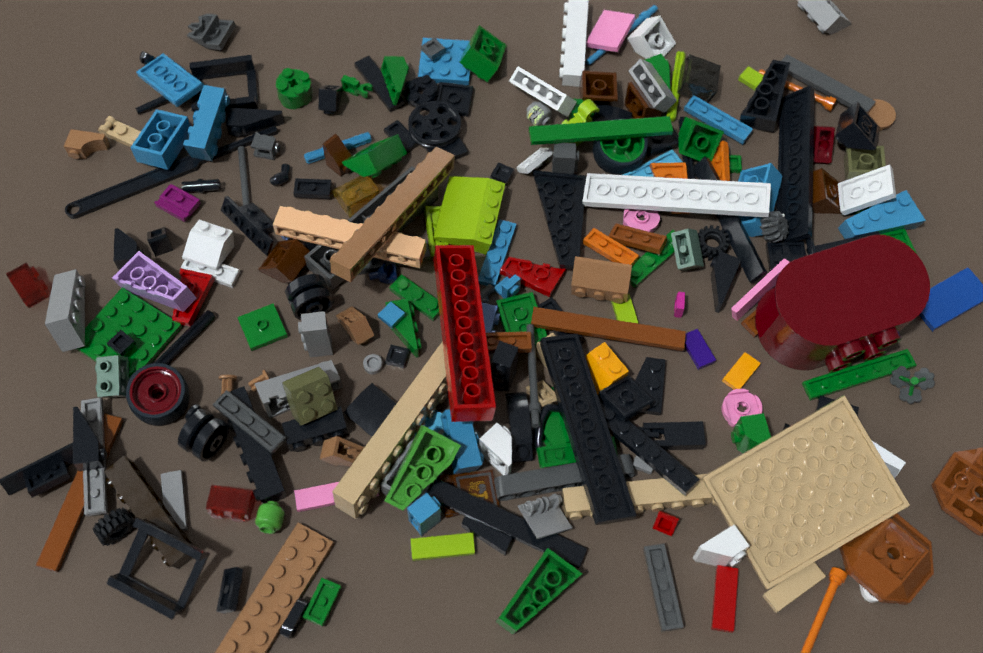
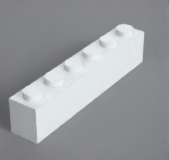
[559,0,588,87]

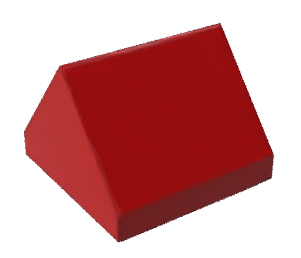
[652,510,679,536]

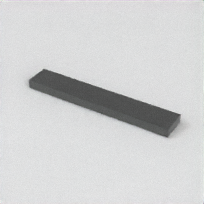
[781,54,876,113]

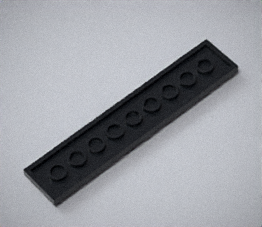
[777,85,814,243]
[539,334,637,525]

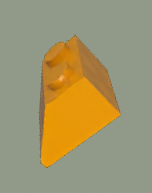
[585,342,629,395]

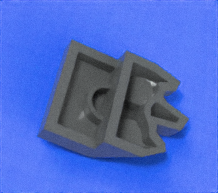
[186,14,236,50]

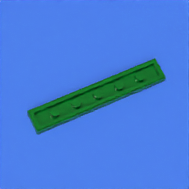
[802,349,917,401]

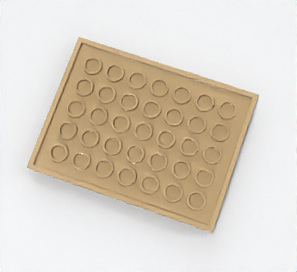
[701,396,910,590]

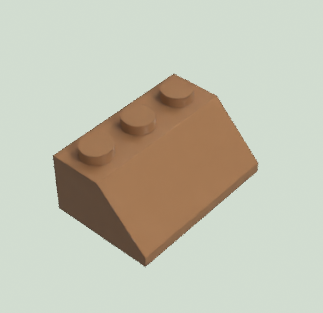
[571,256,632,303]

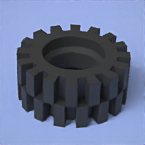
[698,225,730,261]
[93,508,135,546]

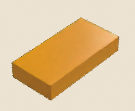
[722,352,761,390]

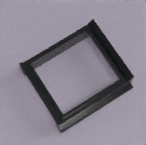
[190,55,259,113]
[106,517,210,620]

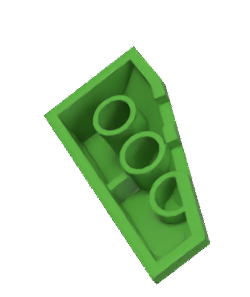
[384,425,461,510]

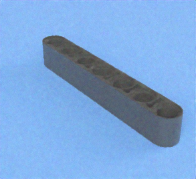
[494,454,635,501]

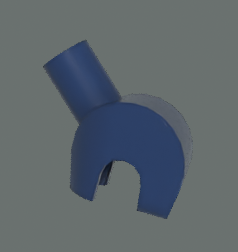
[369,263,397,284]

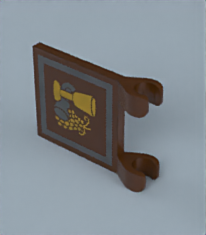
[439,469,500,518]

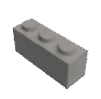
[629,59,677,112]
[298,311,333,357]

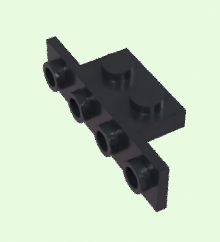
[221,196,274,256]
[0,442,73,498]

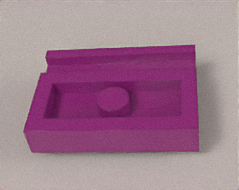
[154,184,201,222]

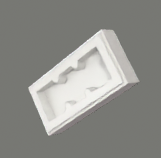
[517,148,553,174]

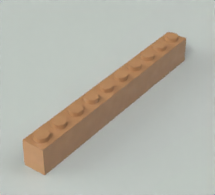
[330,147,455,283]

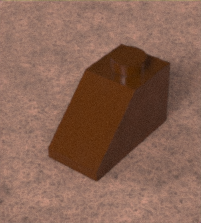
[322,133,352,177]

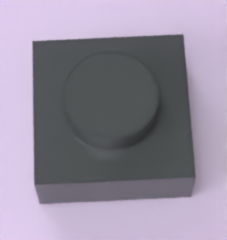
[421,37,445,60]

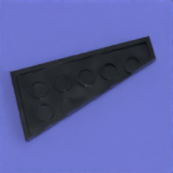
[533,170,586,270]

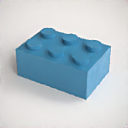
[130,109,191,170]

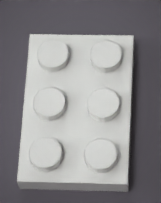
[838,165,896,216]

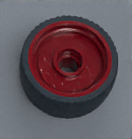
[126,363,190,426]

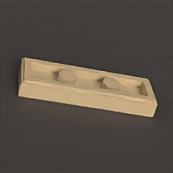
[763,562,826,613]

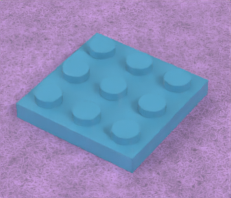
[418,38,470,85]

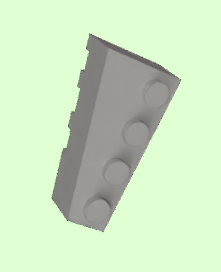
[45,269,86,352]
[254,360,343,419]

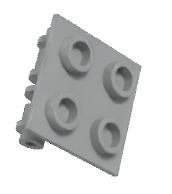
[517,494,572,539]

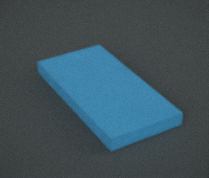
[136,53,204,107]

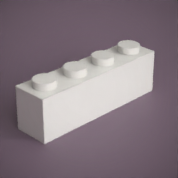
[509,67,576,117]

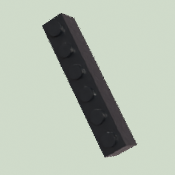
[227,386,287,504]

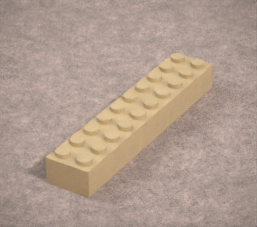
[332,341,448,519]

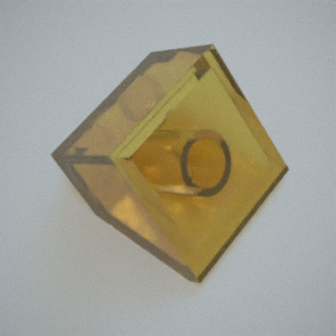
[331,176,380,218]

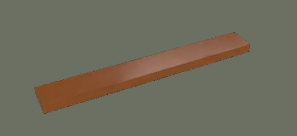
[531,307,686,351]
[36,414,123,573]

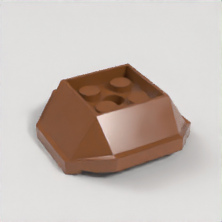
[931,447,983,536]
[839,513,934,605]

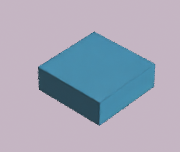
[378,302,405,329]

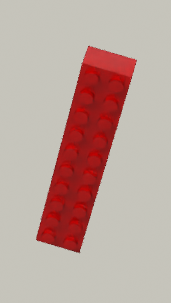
[434,245,496,422]

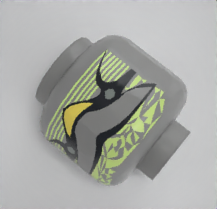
[526,101,552,126]

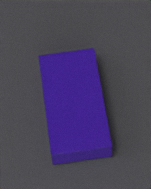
[684,329,716,370]

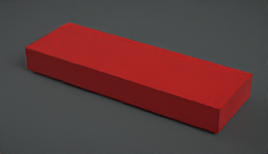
[711,565,738,633]

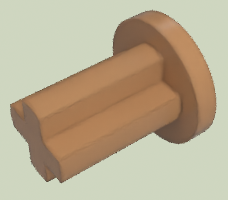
[248,369,271,392]
[219,375,237,395]

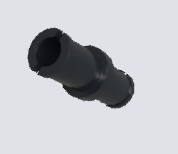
[182,179,221,193]

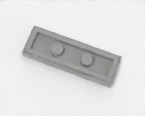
[161,470,188,531]

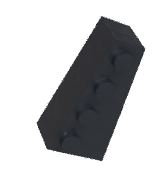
[740,60,790,132]

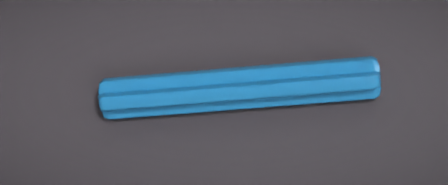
[304,132,372,164]

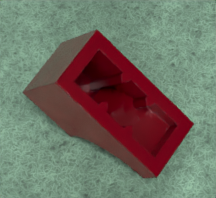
[813,125,835,163]

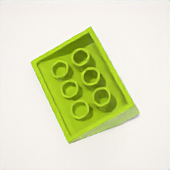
[433,176,505,255]

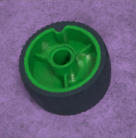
[593,118,648,175]

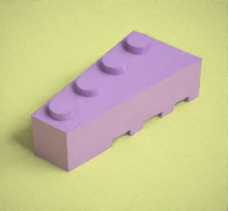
[112,251,196,312]

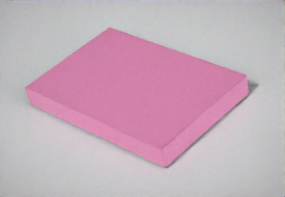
[586,10,635,52]

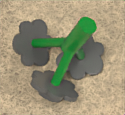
[890,366,935,404]

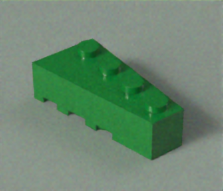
[496,548,583,635]

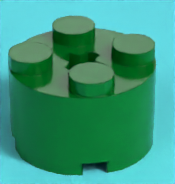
[276,68,312,109]

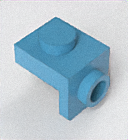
[494,274,521,298]

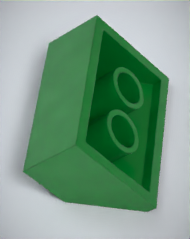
[342,134,407,178]

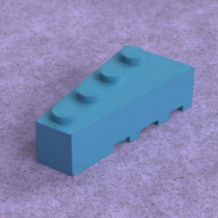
[183,85,230,161]
[838,190,926,239]

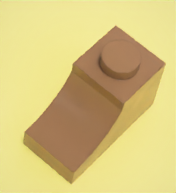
[64,129,110,159]
[336,306,374,345]
[320,436,365,467]

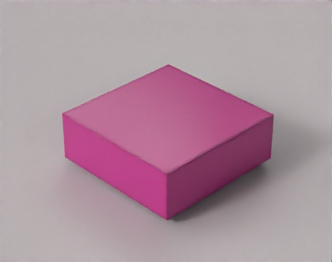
[674,292,685,318]

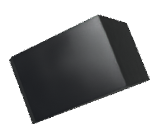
[147,227,173,257]

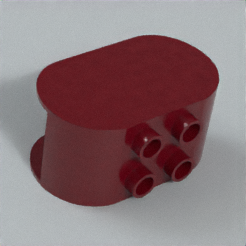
[755,235,930,373]

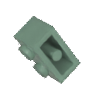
[671,229,704,271]
[95,355,129,398]

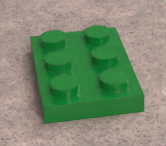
[496,292,547,347]

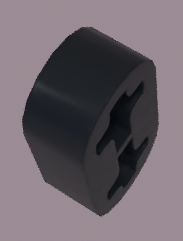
[280,597,309,639]

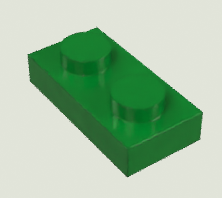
[303,578,342,627]

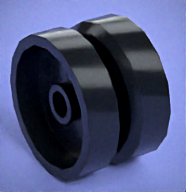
[285,274,334,320]
[178,409,229,462]

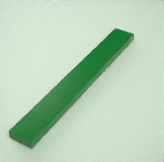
[528,116,673,145]

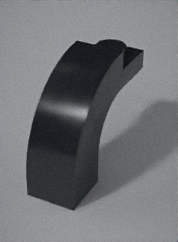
[505,392,533,462]

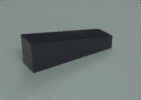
[461,516,512,556]

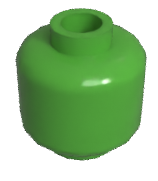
[255,501,285,534]

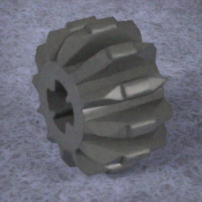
[760,211,789,243]

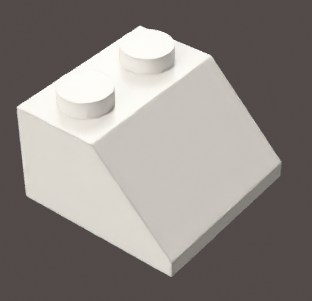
[627,16,676,59]
[182,220,234,270]
[479,423,512,475]
[693,525,749,567]

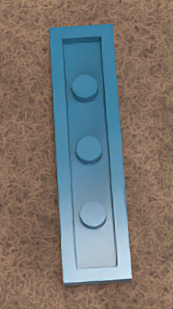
[684,95,753,144]
[478,219,517,287]

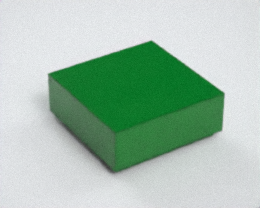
[729,155,742,173]

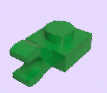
[341,75,373,98]

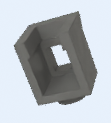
[251,132,280,160]

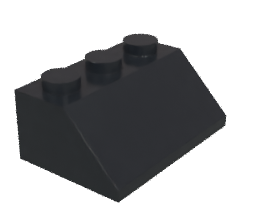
[835,102,880,150]

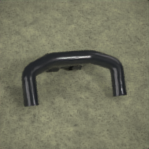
[531,404,561,451]

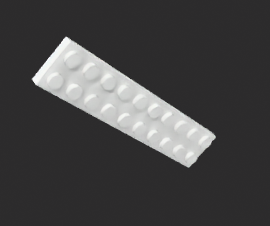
[582,173,771,217]

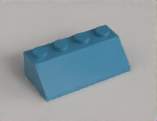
[738,163,783,237]

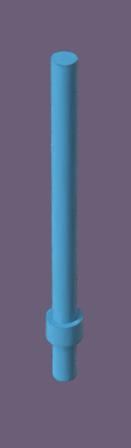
[585,5,658,66]

